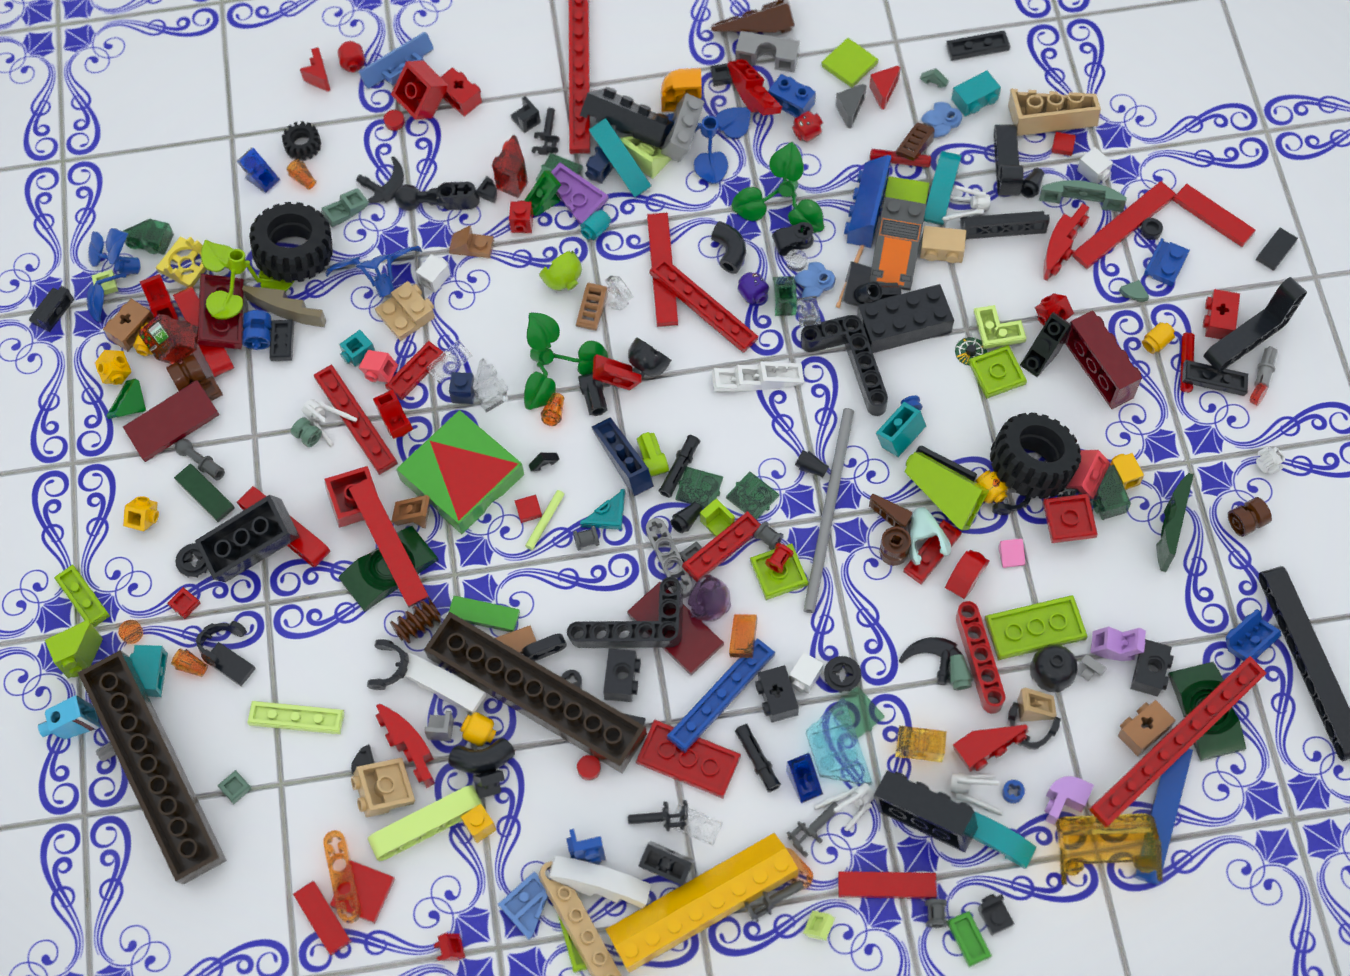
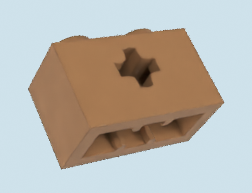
[103,298,156,352]
[1118,700,1176,757]

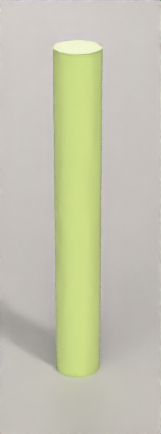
[525,490,565,550]

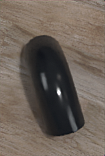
[711,221,747,274]
[448,738,515,774]

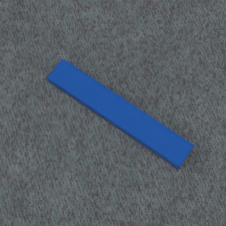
[667,638,775,753]
[1134,749,1193,885]

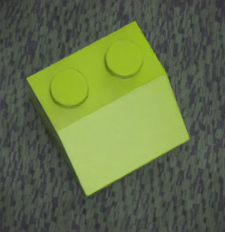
[45,620,103,679]

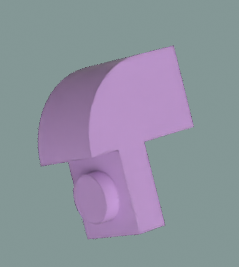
[1091,626,1146,661]
[1044,776,1094,825]

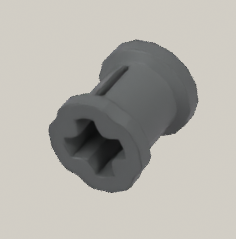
[754,521,784,550]
[573,526,600,551]
[925,899,948,928]

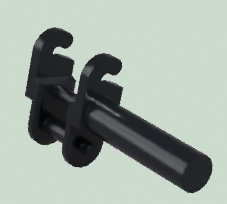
[532,108,560,155]
[628,800,688,832]

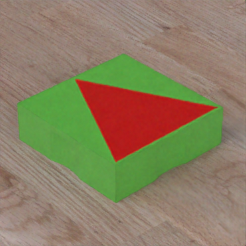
[396,410,524,534]

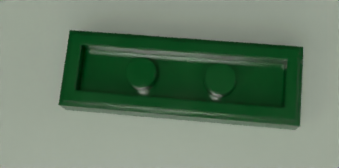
[174,463,235,522]

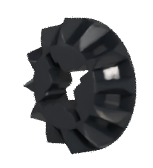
[175,543,208,578]
[824,656,861,693]

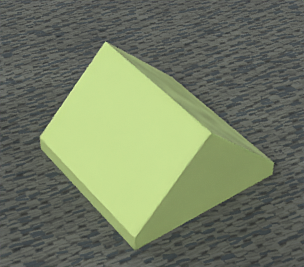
[621,136,672,179]

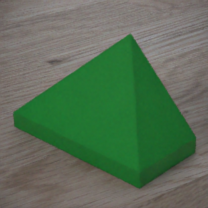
[106,379,146,419]

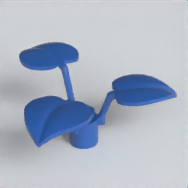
[666,107,751,184]
[87,228,140,322]
[326,246,422,297]

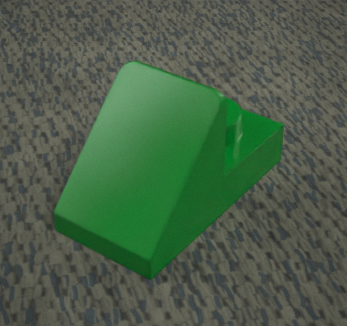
[524,171,561,216]

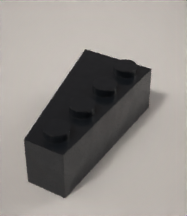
[580,87,674,148]

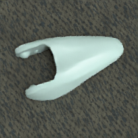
[909,507,951,565]

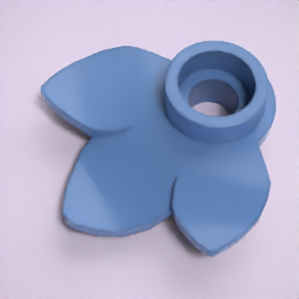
[921,102,962,138]
[794,262,836,300]

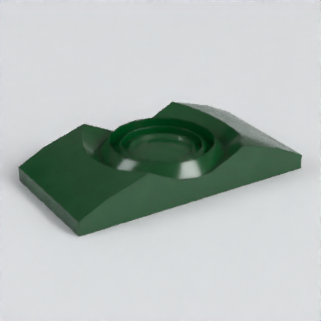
[1156,473,1194,572]
[338,526,438,612]
[1168,662,1246,761]

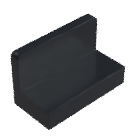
[29,286,74,332]

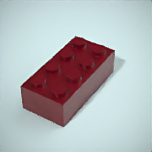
[1065,310,1142,409]

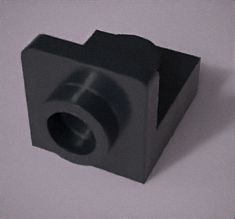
[473,770,505,799]
[978,894,1014,936]

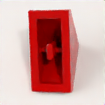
[869,66,901,110]

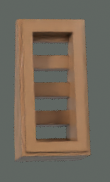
[576,283,608,331]

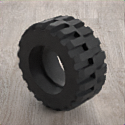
[249,202,333,283]
[990,412,1081,499]

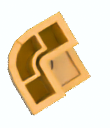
[661,68,702,112]

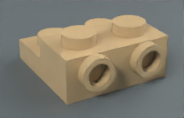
[375,281,435,341]
[351,758,415,818]

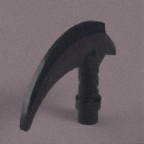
[356,156,404,203]
[899,637,965,685]

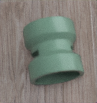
[291,417,322,447]

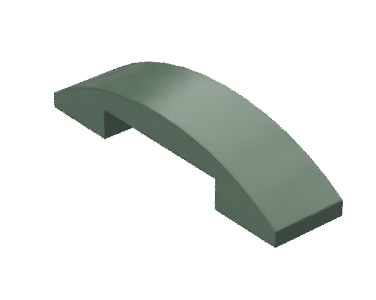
[1039,180,1127,212]

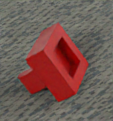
[434,933,465,961]

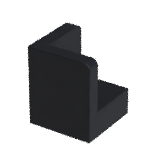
[511,96,541,133]

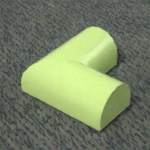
[973,305,1026,349]

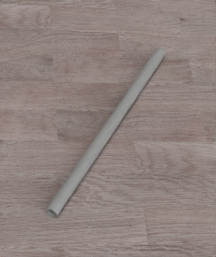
[803,408,854,613]

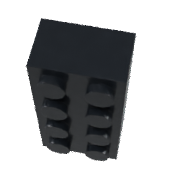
[857,284,954,353]
[195,495,300,582]
[874,770,978,853]

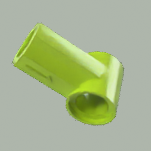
[636,432,669,477]

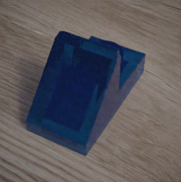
[236,148,280,193]

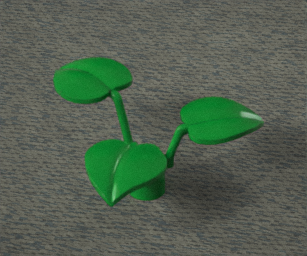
[731,142,825,233]
[524,312,608,410]

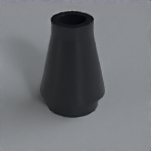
[1021,168,1044,198]
[795,450,829,478]
[670,502,703,533]

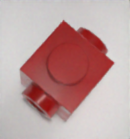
[509,200,534,233]

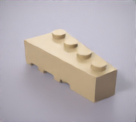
[1008,89,1101,136]

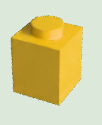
[1108,453,1144,492]
[461,803,497,843]

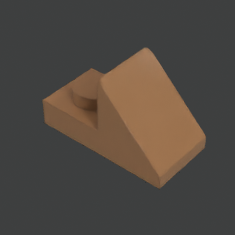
[449,226,494,258]
[391,495,430,528]

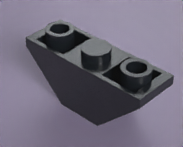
[1020,312,1071,377]

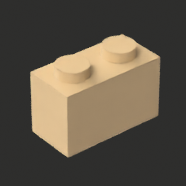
[920,226,966,263]

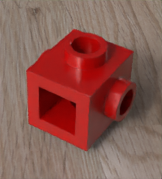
[1035,293,1074,325]

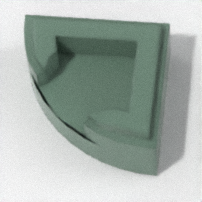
[920,68,949,87]
[1119,280,1149,302]

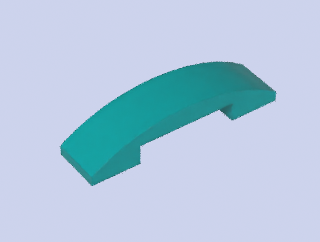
[589,118,652,198]
[924,151,962,225]
[973,812,1037,869]

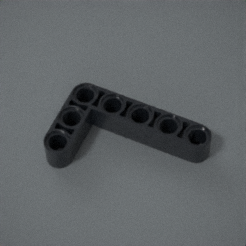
[1203,277,1307,372]
[800,315,888,416]
[567,577,683,648]

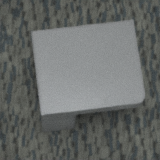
[424,711,454,741]

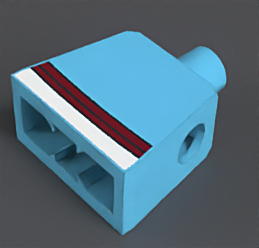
[38,695,101,739]

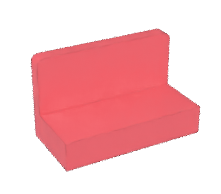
[1066,450,1110,499]

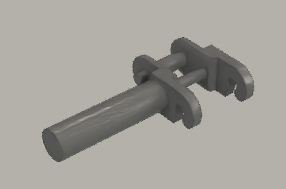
[787,802,839,857]
[745,880,804,922]

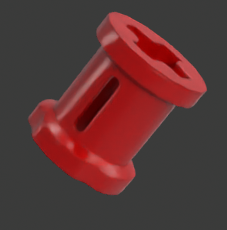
[765,543,794,573]

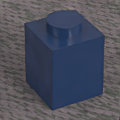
[449,372,476,404]

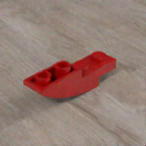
[728,59,782,115]
[1043,203,1090,281]
[375,704,435,788]

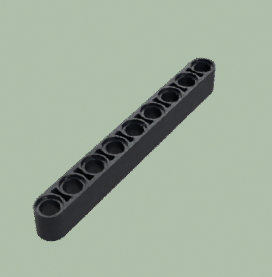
[1259,566,1350,761]

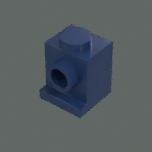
[585,146,614,184]

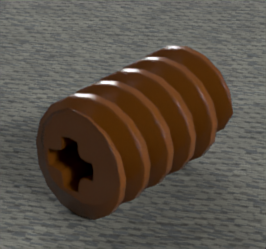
[390,597,442,644]

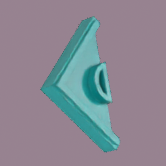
[580,489,625,530]

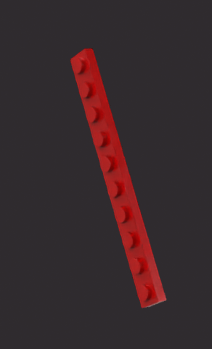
[569,0,590,154]
[1089,656,1267,828]

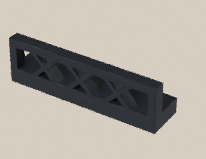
[960,211,1050,239]

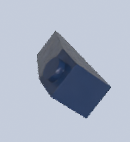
[592,417,654,496]

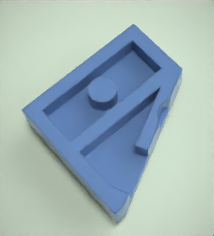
[498,871,548,940]

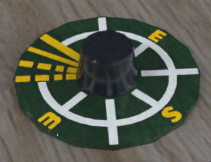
[955,337,987,366]

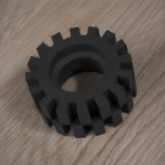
[282,121,321,161]

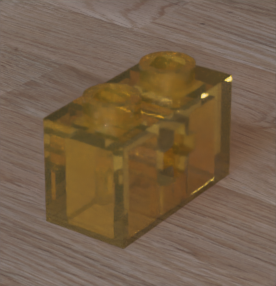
[895,726,947,762]

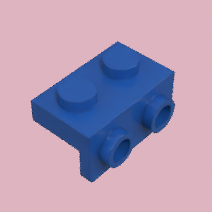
[1226,609,1281,661]
[566,829,606,865]

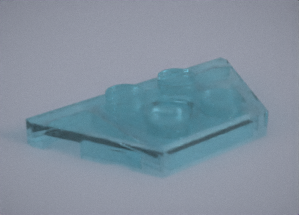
[805,698,872,785]

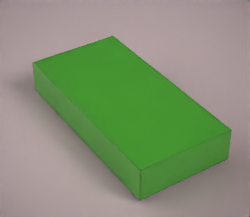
[948,911,992,967]

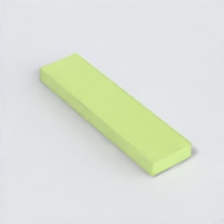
[247,701,344,734]

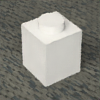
[1077,147,1113,184]
[416,254,450,293]
[789,652,824,694]

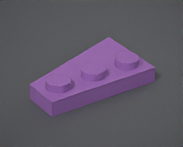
[551,163,608,225]

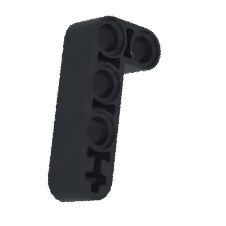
[993,125,1024,196]

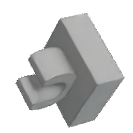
[1081,654,1107,681]

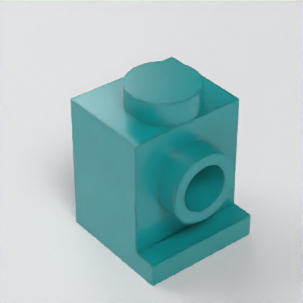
[339,330,375,366]

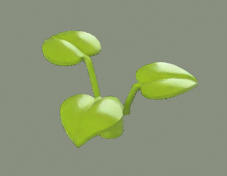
[201,240,295,319]

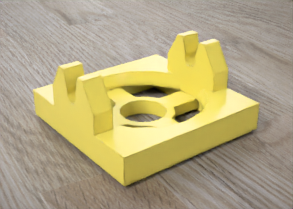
[156,236,207,288]

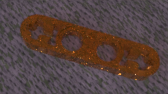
[323,830,361,924]

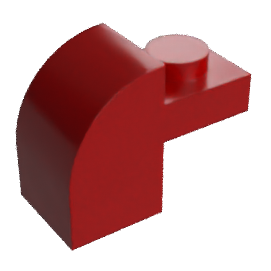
[140,274,179,326]
[373,390,413,439]
[945,550,990,599]

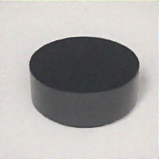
[1140,218,1163,240]

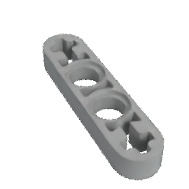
[646,518,693,598]

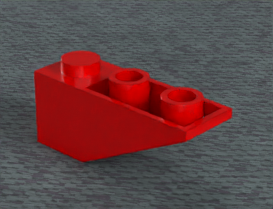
[953,724,1028,772]

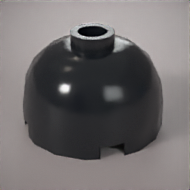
[628,337,672,378]
[1030,644,1078,692]

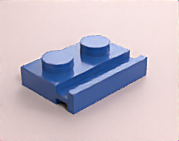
[1144,238,1190,287]

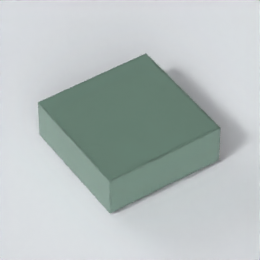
[217,770,252,804]

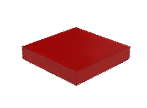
[1043,494,1098,543]
[330,860,395,924]

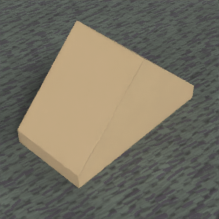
[1017,687,1057,722]

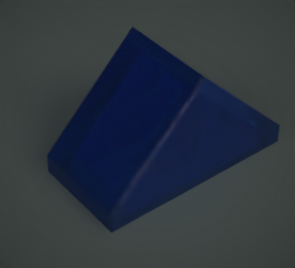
[786,753,823,803]

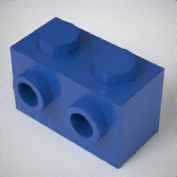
[768,74,816,118]

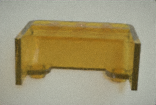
[1056,813,1163,885]

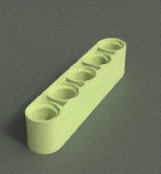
[368,785,484,861]

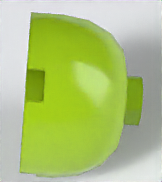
[539,250,582,291]

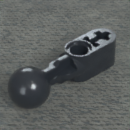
[395,182,480,211]

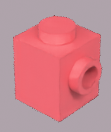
[359,350,398,383]

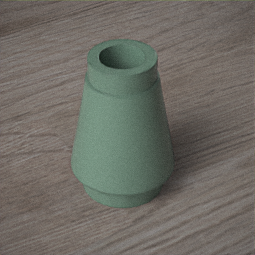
[950,654,973,690]

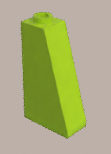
[904,452,989,530]

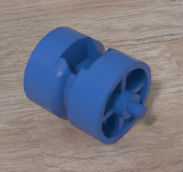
[242,310,272,350]

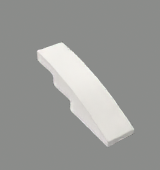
[712,362,804,392]
[395,651,487,713]
[548,855,651,909]

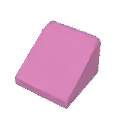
[998,538,1025,568]

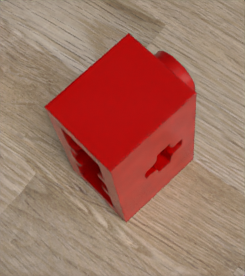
[441,67,482,117]
[1202,289,1240,339]

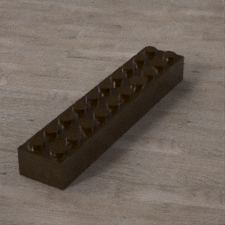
[424,612,647,773]
[78,650,227,884]

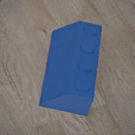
[844,155,891,248]

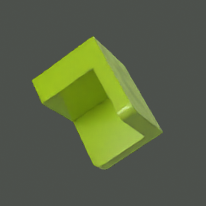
[700,498,735,537]

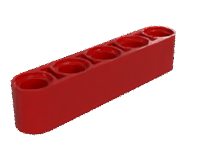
[173,286,234,377]
[237,486,331,568]
[956,601,1005,714]

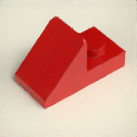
[300,47,331,91]

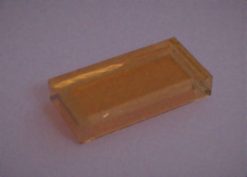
[729,614,758,658]

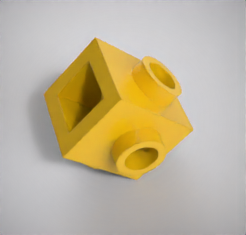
[95,350,132,385]
[123,496,159,531]

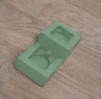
[321,188,369,227]

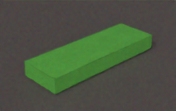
[448,596,520,632]

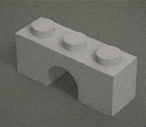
[735,31,800,73]
[661,93,705,162]

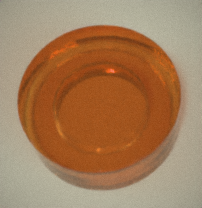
[118,620,143,644]

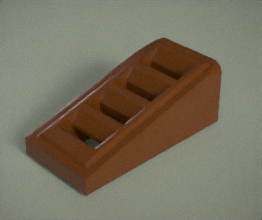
[896,122,935,161]
[869,494,913,530]

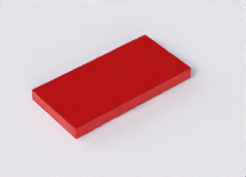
[636,719,741,799]

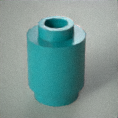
[580,210,611,240]

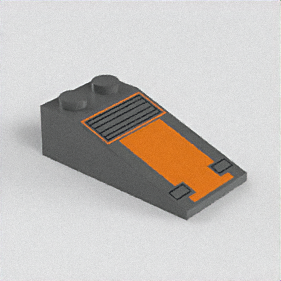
[869,197,926,291]

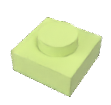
[91,270,118,295]
[803,911,835,941]

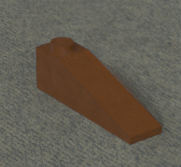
[711,0,795,34]

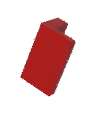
[593,355,641,391]

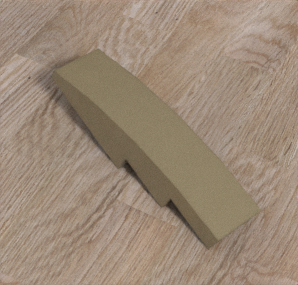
[242,286,326,327]

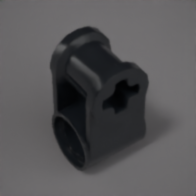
[772,222,814,256]

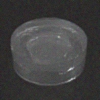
[786,249,807,271]

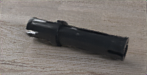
[658,435,700,498]
[735,724,781,792]

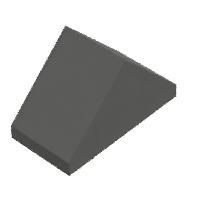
[835,84,867,129]

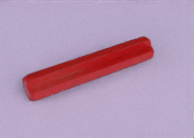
[870,149,931,167]
[1180,332,1195,393]

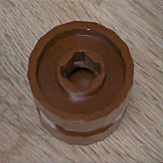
[166,354,206,391]
[1228,497,1272,537]
[879,526,911,566]

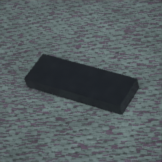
[946,30,1010,61]
[1182,360,1248,396]

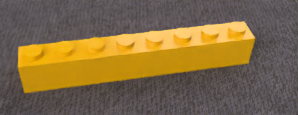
[605,833,799,973]

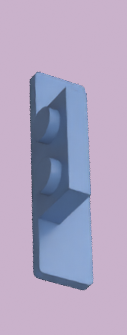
[359,32,434,89]

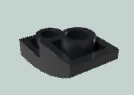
[841,261,871,307]

